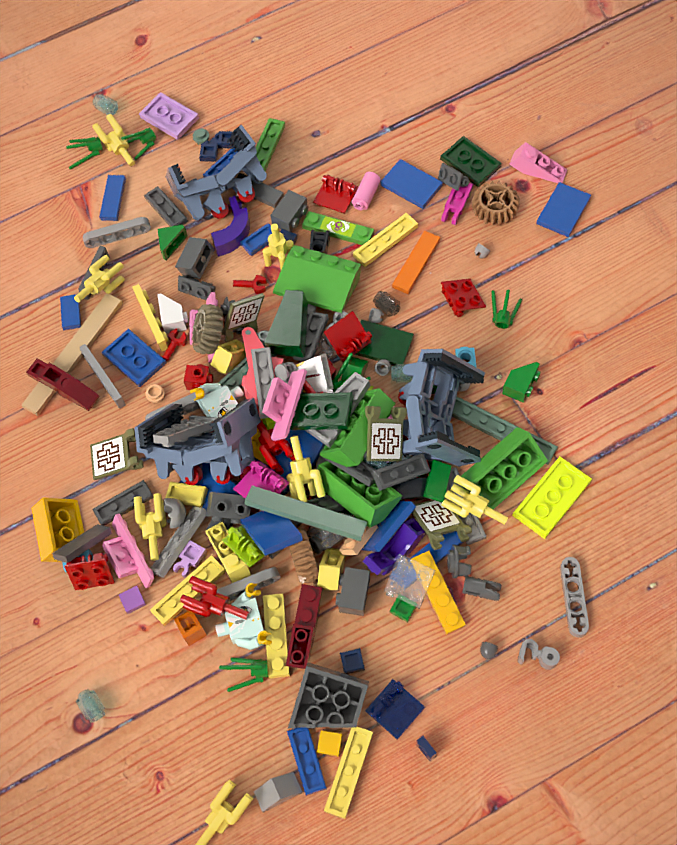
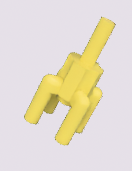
[92,114,135,166]
[263,224,294,270]
[74,255,125,302]
[287,436,326,502]
[441,475,508,525]
[134,493,167,561]
[196,780,254,845]

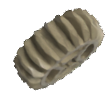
[192,304,224,355]

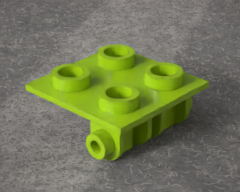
[222,525,265,567]

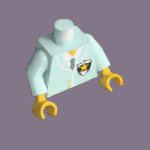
[190,383,244,418]
[215,583,272,650]

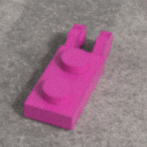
[441,183,473,225]

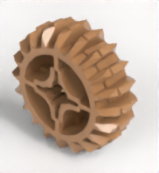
[472,181,520,226]
[289,528,319,584]

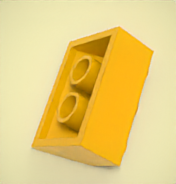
[31,497,84,562]

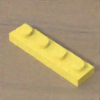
[353,213,418,267]
[132,284,169,352]
[150,555,226,626]
[263,593,290,678]
[324,726,373,819]

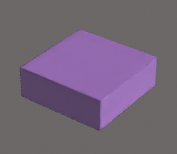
[119,586,146,614]

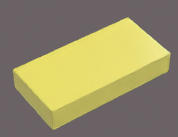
[165,482,208,507]

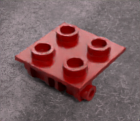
[313,174,358,214]
[441,279,486,317]
[324,311,373,363]
[64,552,115,590]

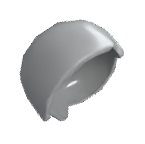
[164,498,186,528]

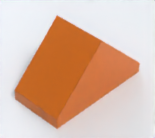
[174,610,207,646]

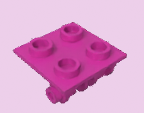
[233,461,289,512]

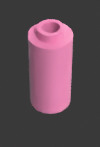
[352,172,381,210]

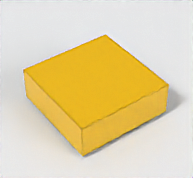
[317,731,342,757]

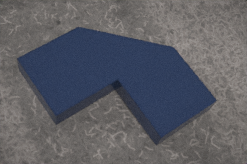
[199,131,233,162]

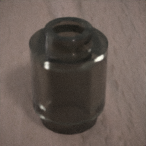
[373,291,400,316]

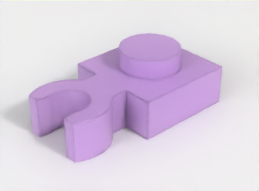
[173,540,207,578]

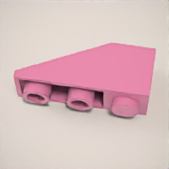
[510,142,567,183]

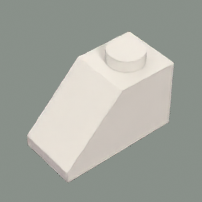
[157,294,189,334]

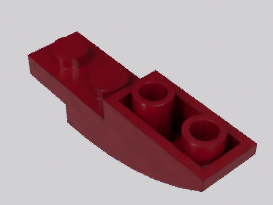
[26,358,100,411]
[285,584,323,669]

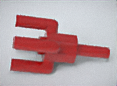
[257,419,295,475]
[180,576,250,620]

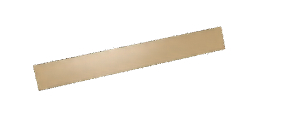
[21,293,123,416]

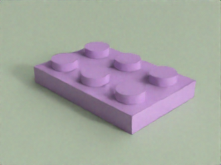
[139,92,199,140]

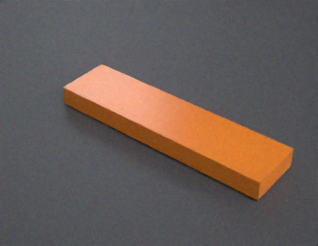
[392,230,440,294]

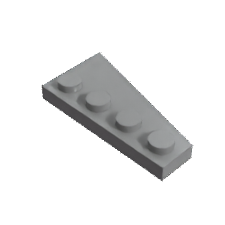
[305,372,371,448]
[153,415,217,447]

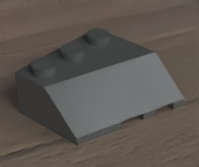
[288,662,369,729]

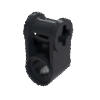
[310,229,330,254]

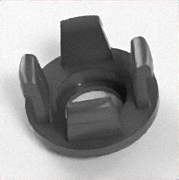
[447,544,472,578]

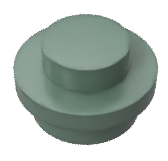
[193,129,210,145]

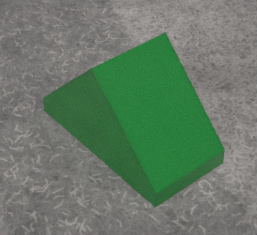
[158,225,188,260]
[341,357,369,382]

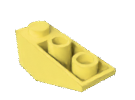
[205,522,251,583]

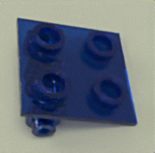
[365,679,425,740]

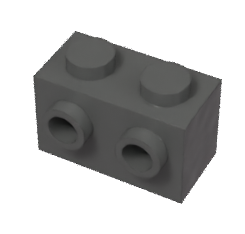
[271,190,309,232]
[175,237,215,279]
[206,492,251,524]
[335,567,370,616]

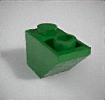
[502,362,541,402]

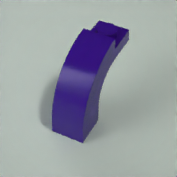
[211,196,250,257]
[363,518,426,576]

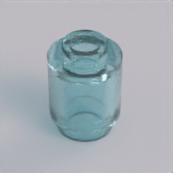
[93,94,118,115]
[391,364,413,383]
[76,689,105,723]

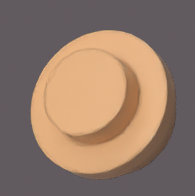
[146,385,165,403]

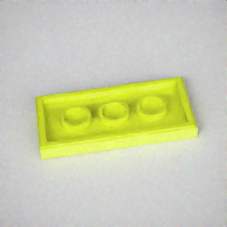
[512,456,592,539]

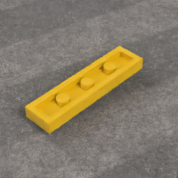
[410,551,466,635]

